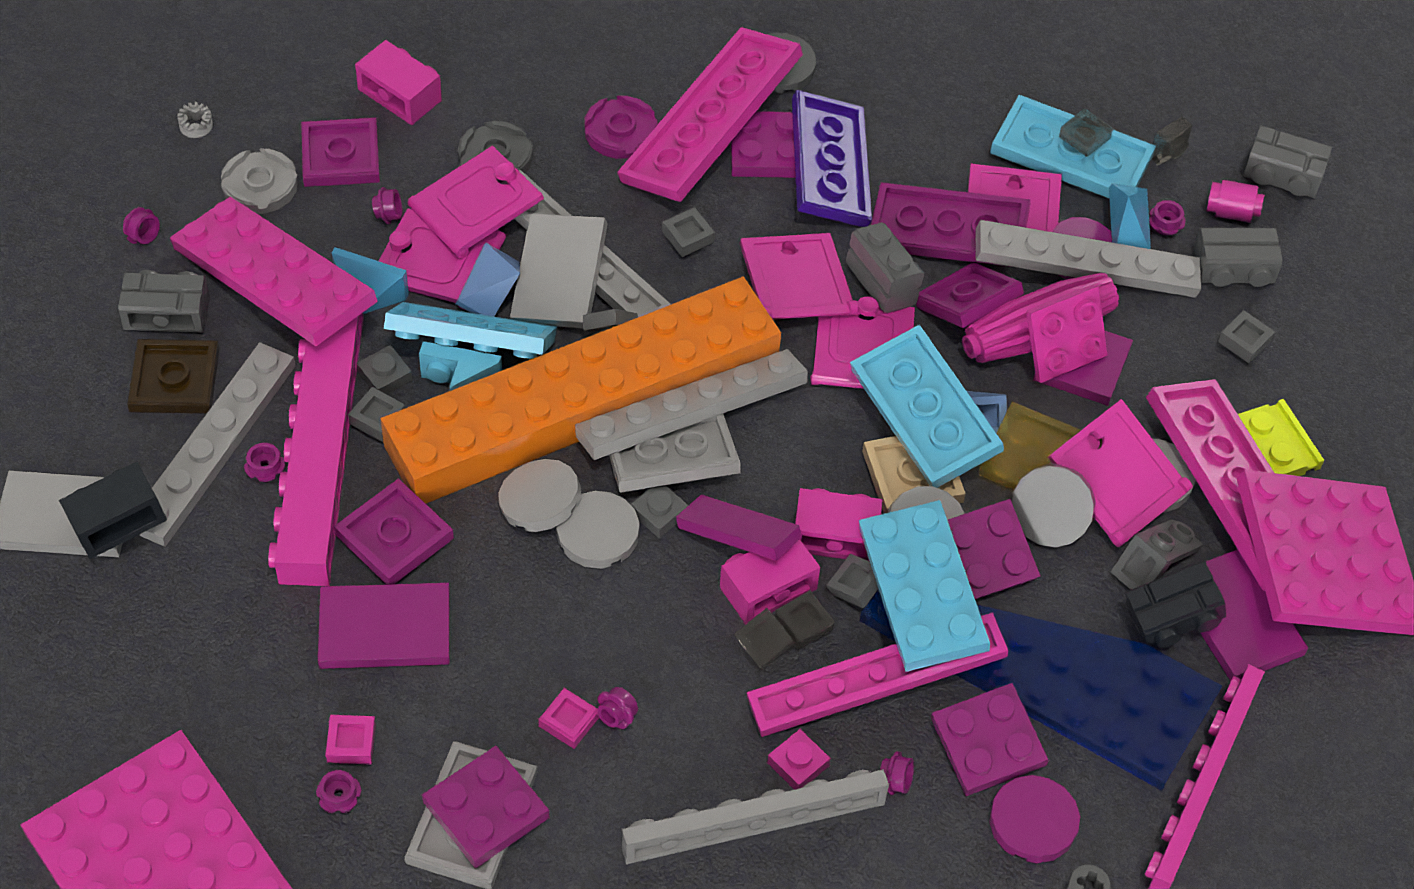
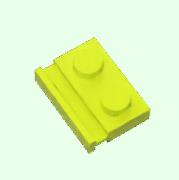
[1238,399,1324,476]

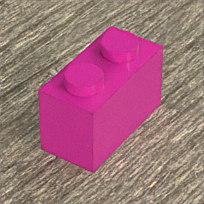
[355,40,442,125]
[795,488,882,561]
[720,539,820,625]

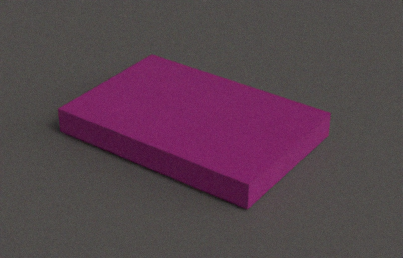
[1200,550,1308,681]
[318,583,450,669]

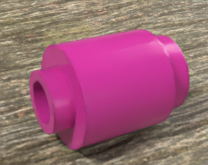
[1207,180,1264,223]

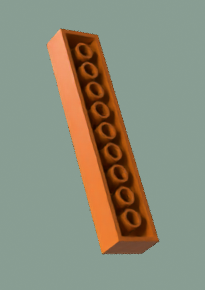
[380,276,781,504]

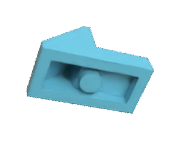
[419,341,502,391]

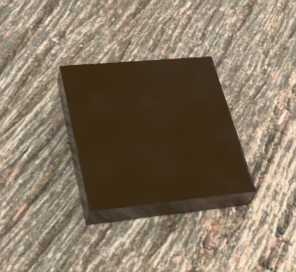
[127,339,220,414]

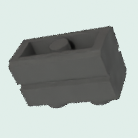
[1243,125,1332,198]
[845,222,925,313]
[1193,228,1283,287]
[118,270,209,333]

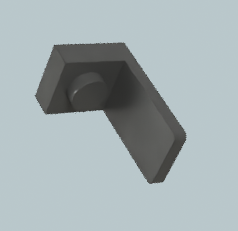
[1110,519,1203,590]

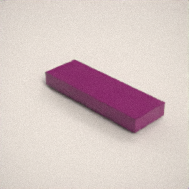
[676,495,802,561]

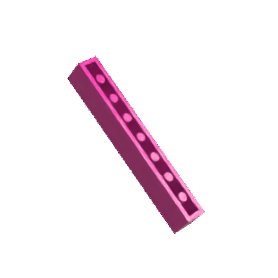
[268,313,364,586]

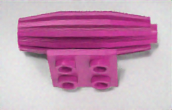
[962,273,1119,383]

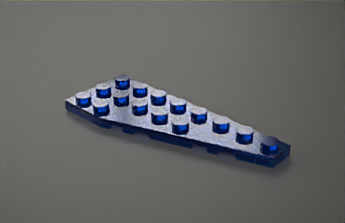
[860,589,1222,791]

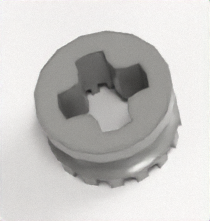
[177,102,213,138]

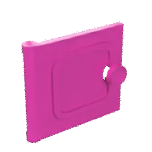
[407,146,544,258]
[968,164,1062,232]
[379,208,506,310]
[740,233,858,320]
[810,297,915,389]
[1048,399,1193,547]

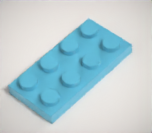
[990,95,1156,199]
[384,302,557,359]
[850,325,1004,488]
[859,500,990,672]

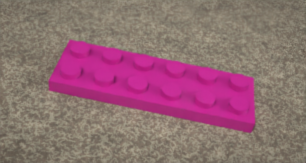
[617,27,803,202]
[170,197,378,346]
[1146,379,1274,591]

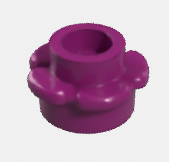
[372,187,403,225]
[1149,200,1186,235]
[123,207,160,244]
[244,443,285,482]
[597,687,638,729]
[880,751,914,795]
[316,770,361,813]

